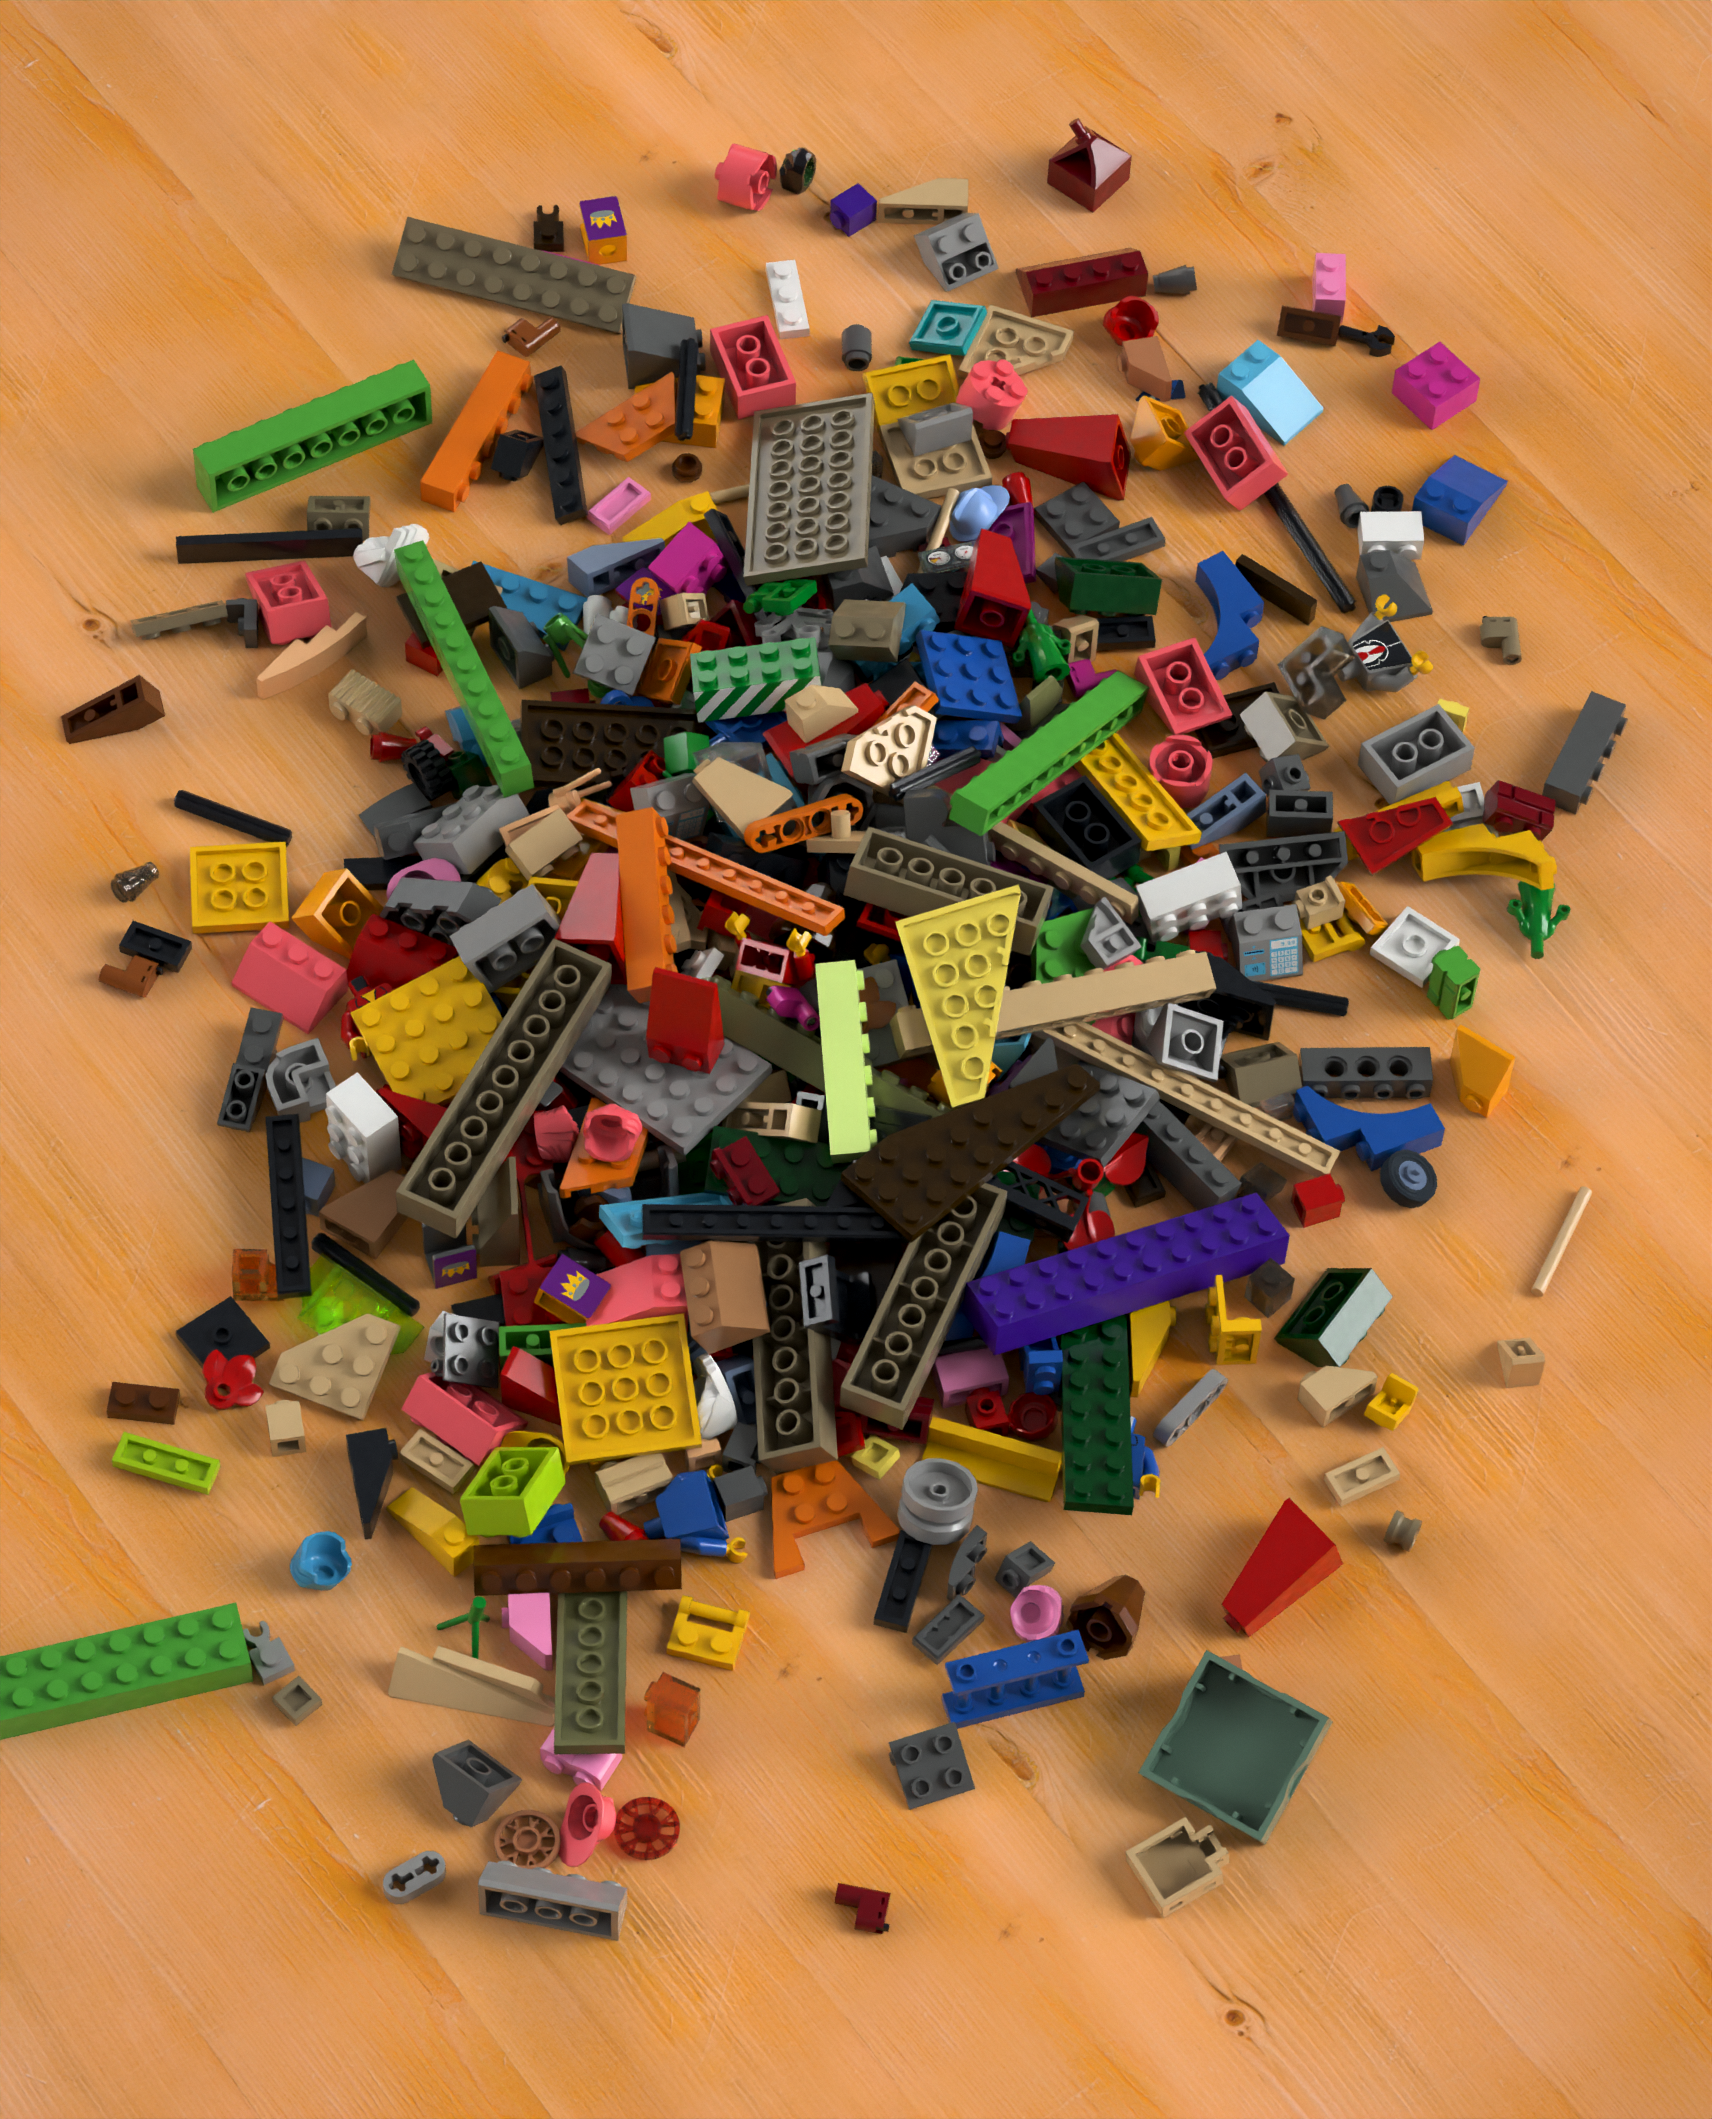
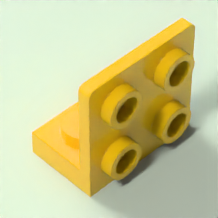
[1205,1275,1262,1365]

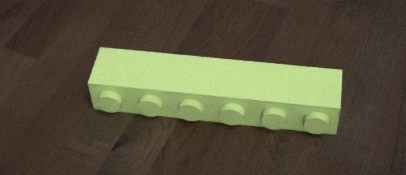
[815,960,878,1164]

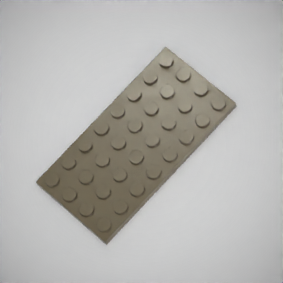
[743,393,875,586]

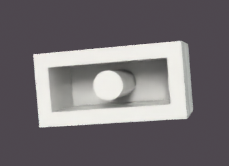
[1357,511,1424,560]

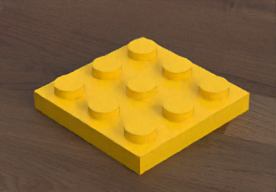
[190,842,290,934]

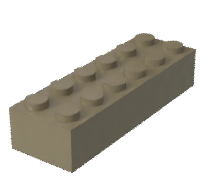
[843,826,1054,956]

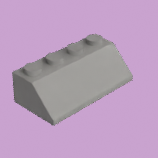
[478,1861,627,1941]

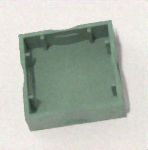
[1138,1650,1333,1845]

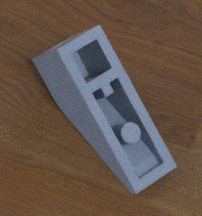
[567,538,665,598]
[1187,773,1266,850]

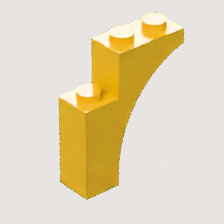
[1412,823,1557,890]

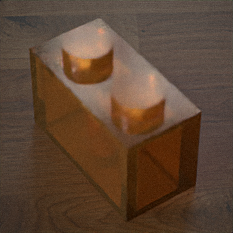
[644,1672,701,1748]

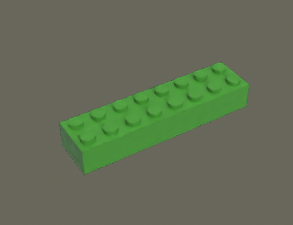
[193,360,432,513]
[0,1603,253,1740]

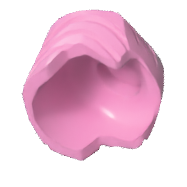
[1010,1585,1064,1642]

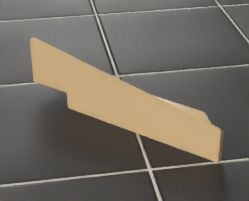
[388,1646,555,1727]

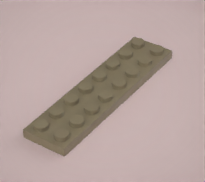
[392,217,636,334]

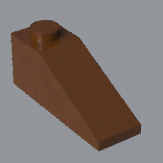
[61,675,165,744]

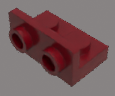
[710,1136,780,1206]

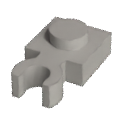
[243,1621,295,1685]

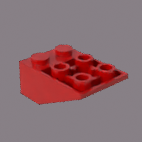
[377,1088,448,1159]

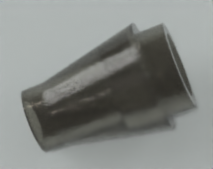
[111,862,159,903]

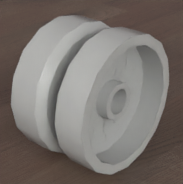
[897,1458,978,1545]

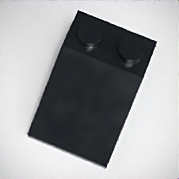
[1177,949,1276,1041]

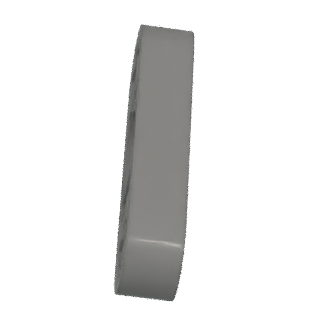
[1153,1369,1228,1447]

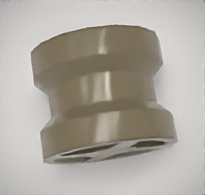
[1384,1510,1422,1552]

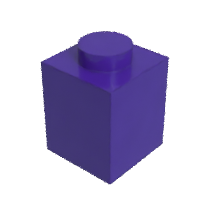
[830,183,877,237]

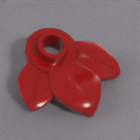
[202,1349,264,1410]

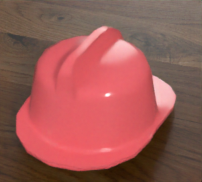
[558,1783,616,1867]

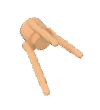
[548,768,623,816]

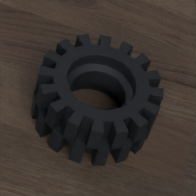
[401,740,454,802]

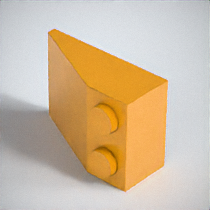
[633,375,725,448]

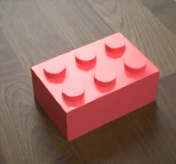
[710,315,796,420]
[1184,395,1288,511]

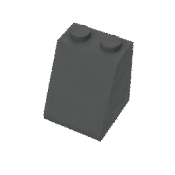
[622,303,706,389]

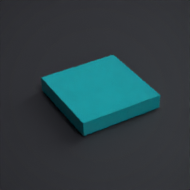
[909,300,987,356]

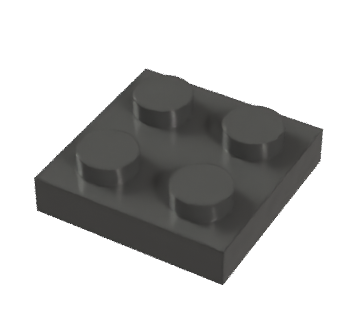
[1034,481,1120,556]

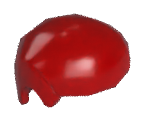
[1008,1392,1059,1442]

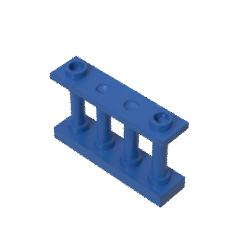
[941,1630,1089,1729]

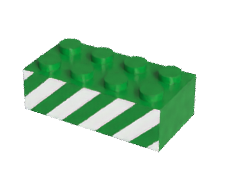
[690,637,822,722]

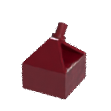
[1047,118,1132,213]

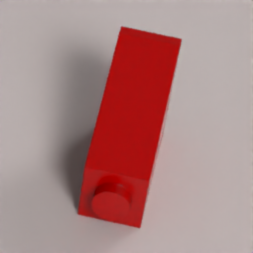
[500,1346,562,1426]

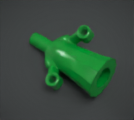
[1012,609,1071,684]
[1507,881,1571,959]

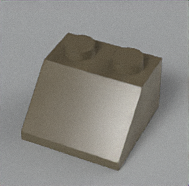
[828,599,906,663]
[1239,691,1329,762]
[1219,1042,1302,1108]

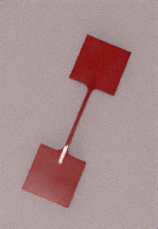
[499,1110,567,1326]

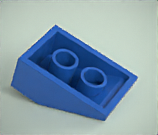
[1412,455,1508,546]

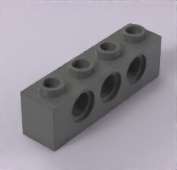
[1298,1047,1433,1100]

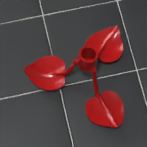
[1003,1133,1148,1251]

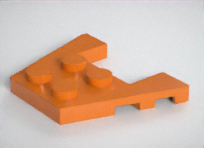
[771,1460,900,1579]

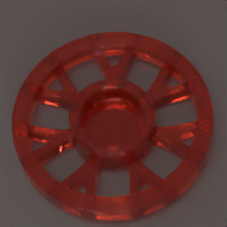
[614,1797,680,1860]

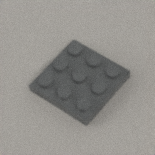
[1037,1060,1160,1168]

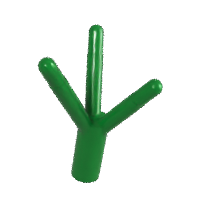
[436,1596,490,1659]

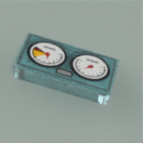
[918,540,976,573]

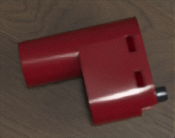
[835,1883,891,1934]

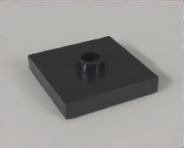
[176,1296,270,1369]

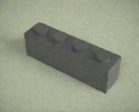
[1542,691,1628,814]
[1133,1100,1242,1210]

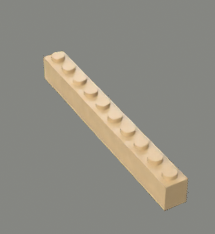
[890,950,1216,1059]

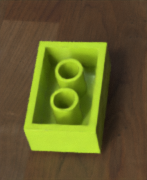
[460,1447,566,1538]

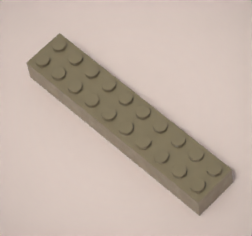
[396,938,612,1238]

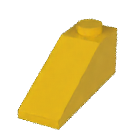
[622,491,718,548]
[1127,1300,1176,1397]
[386,1487,479,1577]

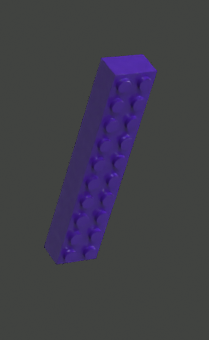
[962,1192,1290,1356]

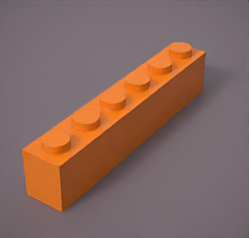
[420,350,534,512]
[616,807,678,1003]

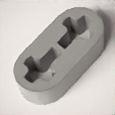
[383,1851,446,1904]

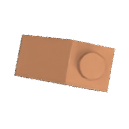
[1117,336,1172,402]

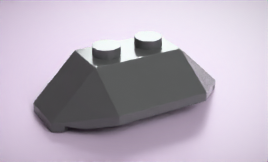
[1219,831,1348,902]

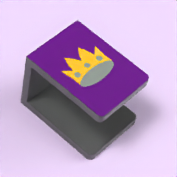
[422,1223,477,1289]

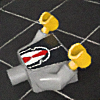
[1336,594,1433,692]

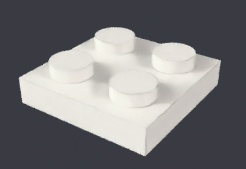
[1370,906,1460,988]

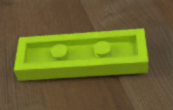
[112,1432,221,1495]

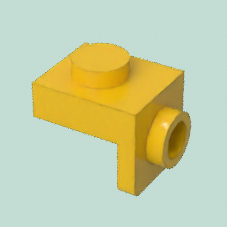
[1364,1373,1419,1431]

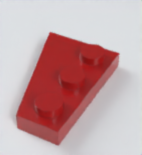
[1337,797,1453,876]

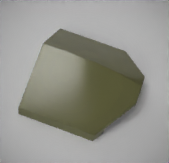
[1004,675,1063,731]

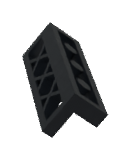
[986,1161,1089,1243]

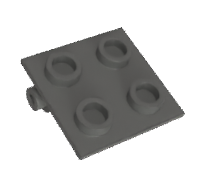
[431,1314,499,1389]
[889,1722,975,1810]

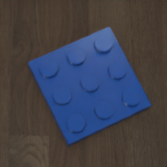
[915,630,1022,724]

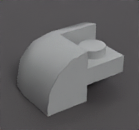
[265,1038,336,1123]

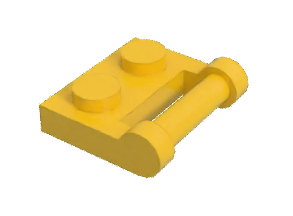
[1291,904,1365,963]
[666,1595,750,1671]

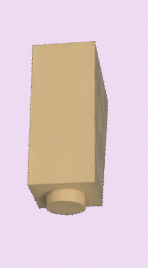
[691,757,793,840]

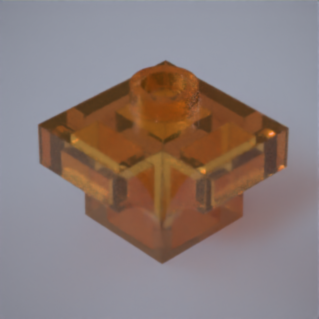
[232,1249,284,1301]

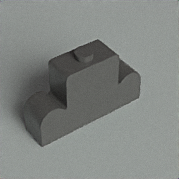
[903,788,995,866]

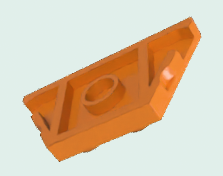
[575,372,678,462]
[559,1098,649,1198]

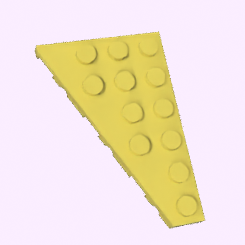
[895,884,1021,1110]

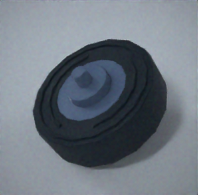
[1380,1150,1437,1208]

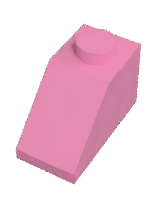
[502,1592,553,1670]

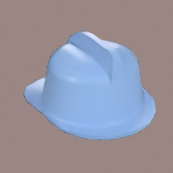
[950,485,1010,542]

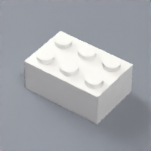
[1136,852,1242,942]
[325,1072,402,1184]

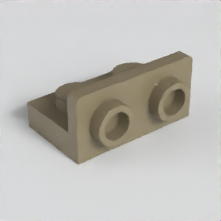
[307,496,371,540]

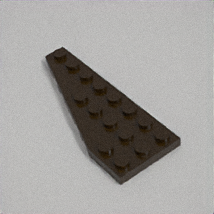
[520,700,771,790]
[841,1063,1100,1243]

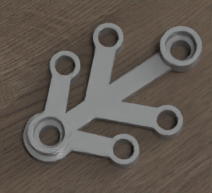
[754,605,834,648]

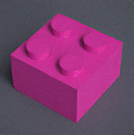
[1392,342,1480,430]
[648,522,729,597]

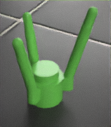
[543,612,588,678]

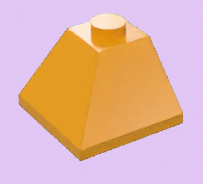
[1130,395,1200,471]
[1449,1024,1515,1118]

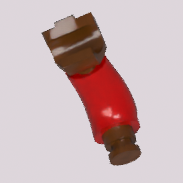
[569,1194,646,1268]

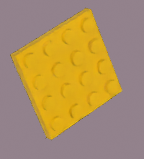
[350,956,503,1106]
[549,1313,702,1465]

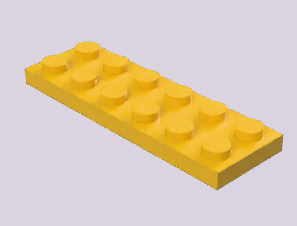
[1073,733,1202,851]

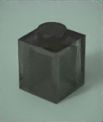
[1244,1258,1295,1318]

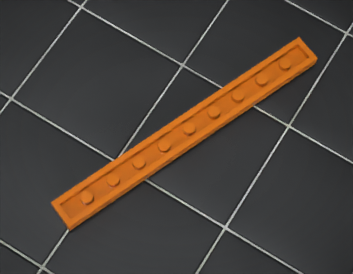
[567,800,845,936]

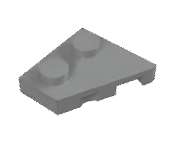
[1080,897,1142,970]

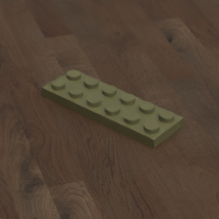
[554,1591,627,1755]

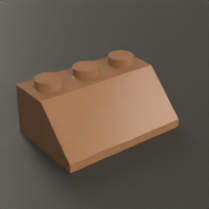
[680,1240,770,1354]

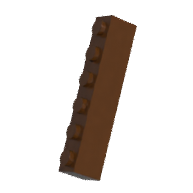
[473,1539,682,1596]

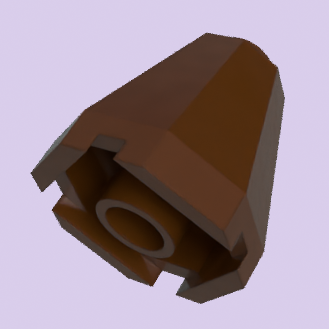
[1066,1575,1145,1660]

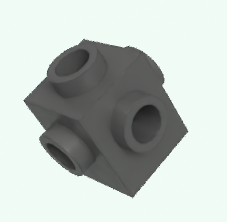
[1259,754,1311,797]

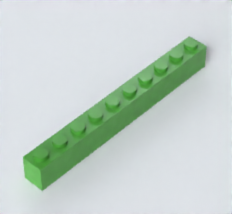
[394,540,534,798]
[949,671,1149,836]

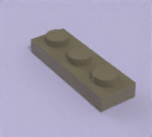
[131,600,228,640]

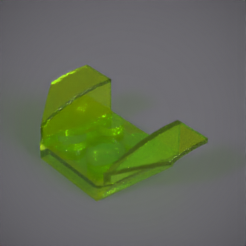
[297,1253,424,1355]

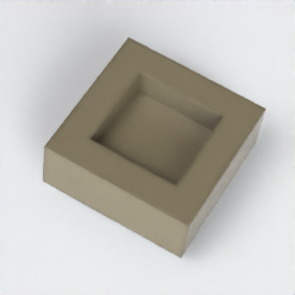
[272,1676,322,1726]

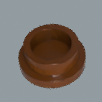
[978,430,1007,459]
[672,453,702,482]

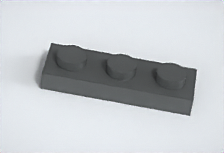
[1069,517,1166,561]

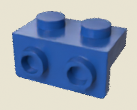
[931,720,1004,758]

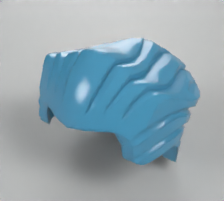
[290,1531,352,1591]

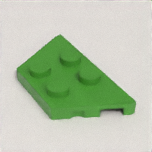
[1031,908,1096,1025]

